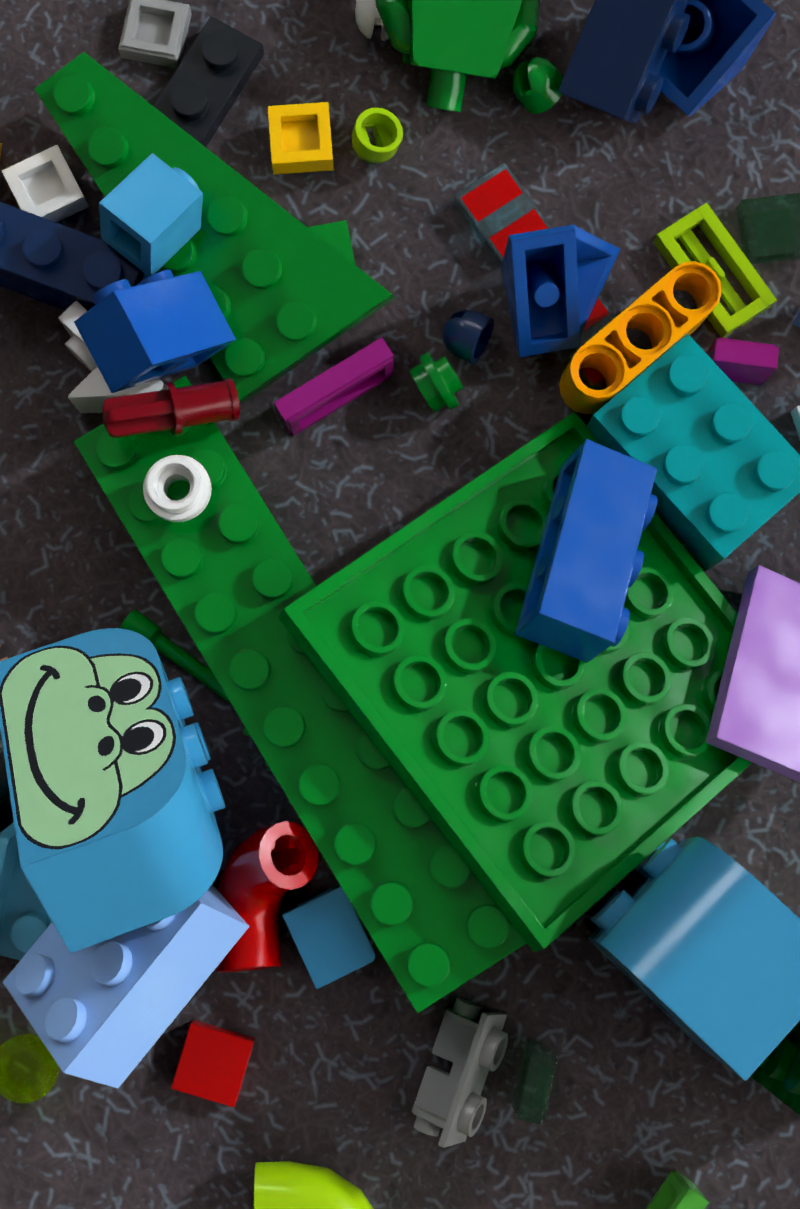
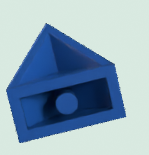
[501,225,621,357]

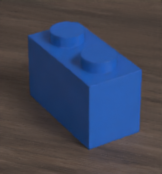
[74,270,236,393]

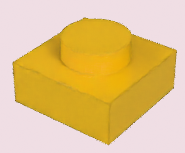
[268,102,334,175]

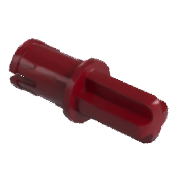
[102,378,240,438]

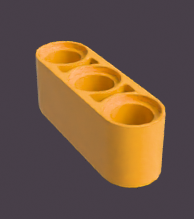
[559,261,722,414]

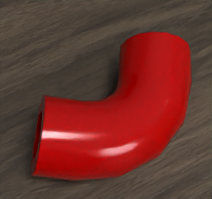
[215,821,319,973]

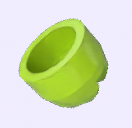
[352,108,403,164]

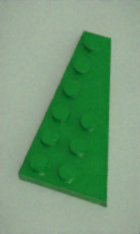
[35,52,396,402]

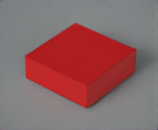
[171,1020,256,1108]

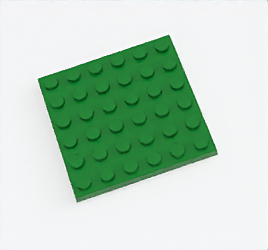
[278,411,752,952]

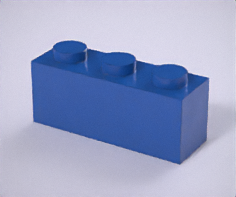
[515,439,657,663]

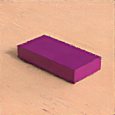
[274,337,394,437]

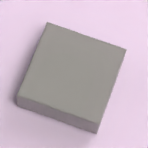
[118,0,192,68]

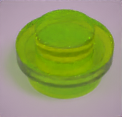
[0,1033,60,1103]

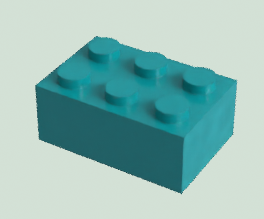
[587,334,800,570]

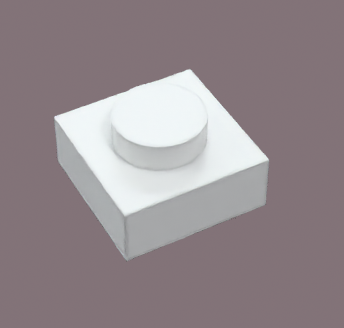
[2,145,89,222]

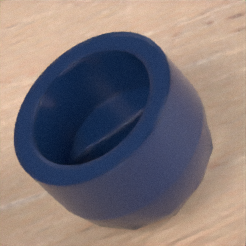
[442,309,494,365]

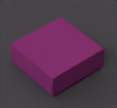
[706,338,779,385]

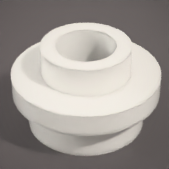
[143,455,212,522]

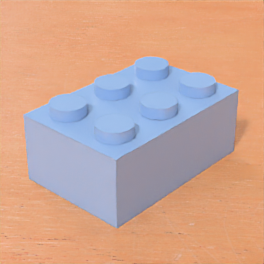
[3,884,250,1088]

